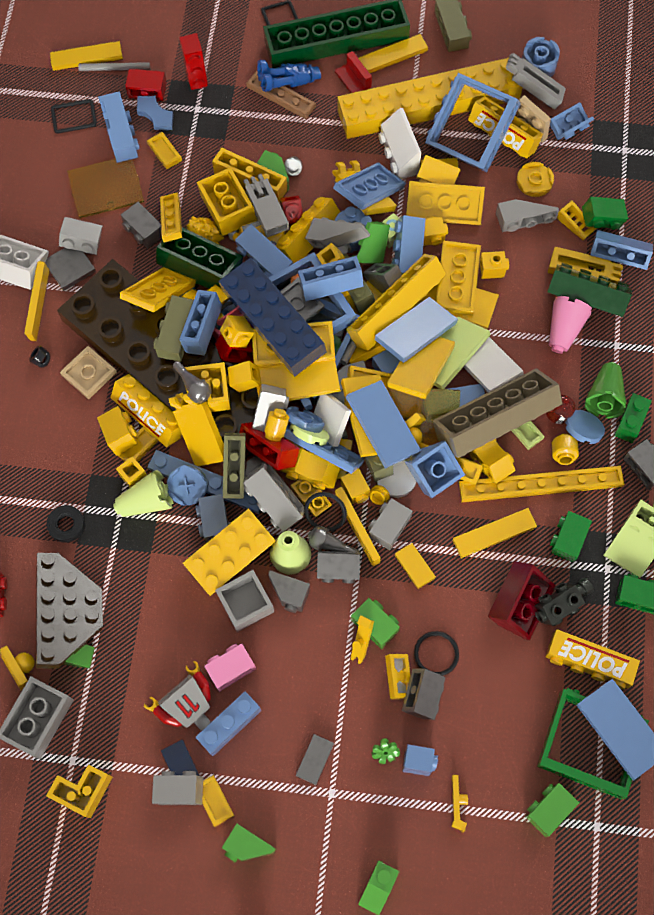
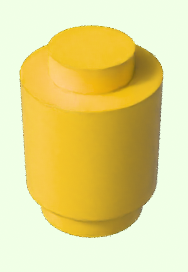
[264,409,289,442]

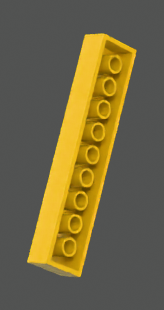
[337,58,522,139]

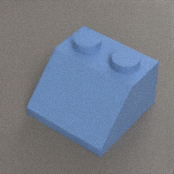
[404,441,465,498]

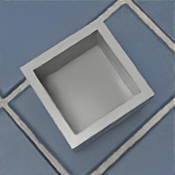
[215,570,274,632]

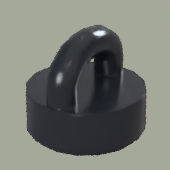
[29,346,51,368]

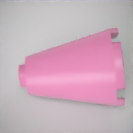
[549,296,592,354]

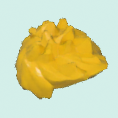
[186,216,224,244]

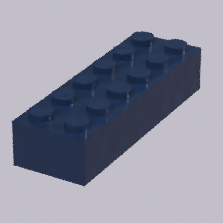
[218,257,327,377]

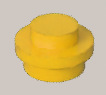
[370,485,390,505]

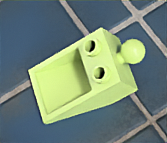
[603,500,654,578]

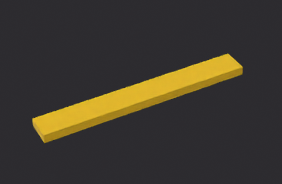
[459,466,624,503]

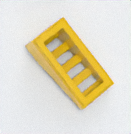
[557,201,597,240]

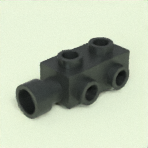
[535,578,594,626]

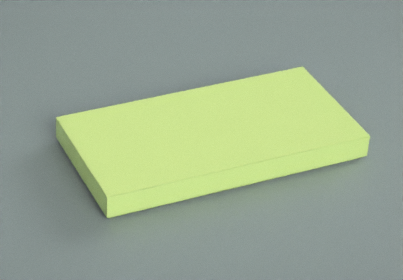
[434,317,490,390]

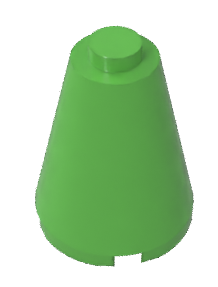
[585,362,626,419]

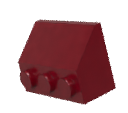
[488,561,556,641]

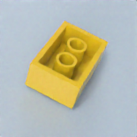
[197,167,257,236]

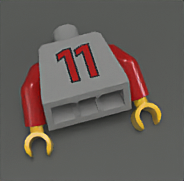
[144,661,211,730]

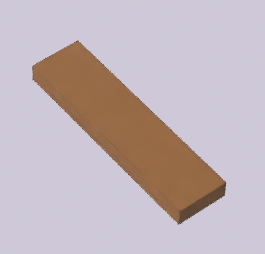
[246,71,316,119]

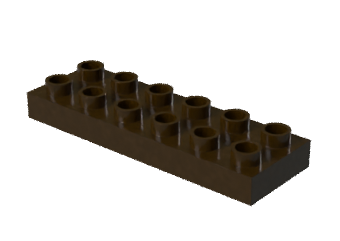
[57,259,258,443]

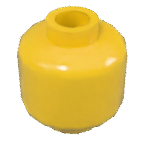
[551,434,579,465]

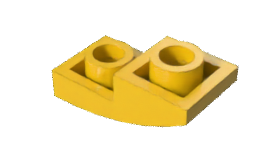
[290,480,332,517]

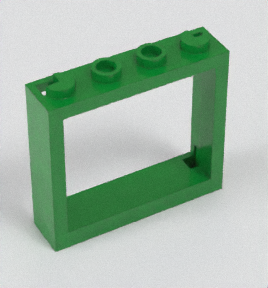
[537,688,649,800]

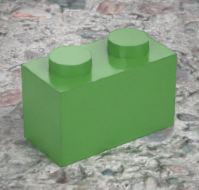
[351,598,400,650]
[526,783,579,837]

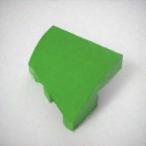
[352,221,390,263]

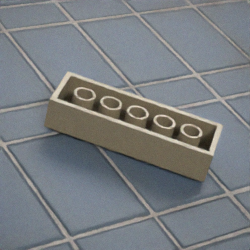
[433,368,562,458]

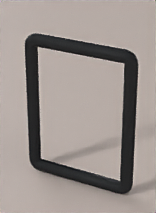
[261,0,298,26]
[51,99,97,133]

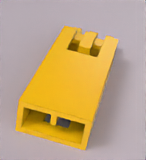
[548,247,623,283]

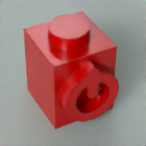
[280,195,303,226]

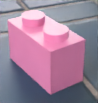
[205,644,256,692]

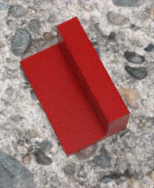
[335,51,372,93]

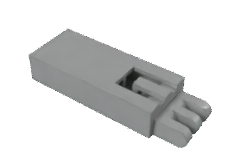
[506,53,566,110]
[244,174,289,237]

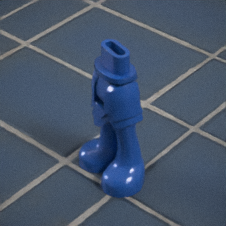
[257,60,321,92]

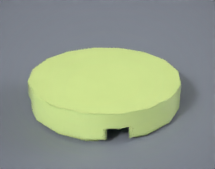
[289,423,330,446]

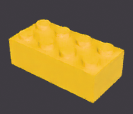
[183,508,276,596]

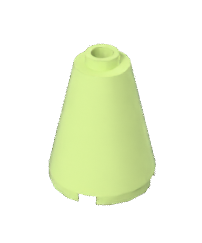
[113,470,174,517]
[270,531,311,575]

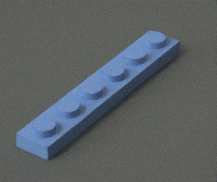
[147,450,261,514]

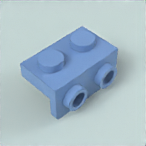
[550,102,594,140]

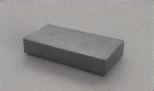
[296,734,334,785]

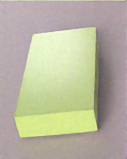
[511,421,545,450]

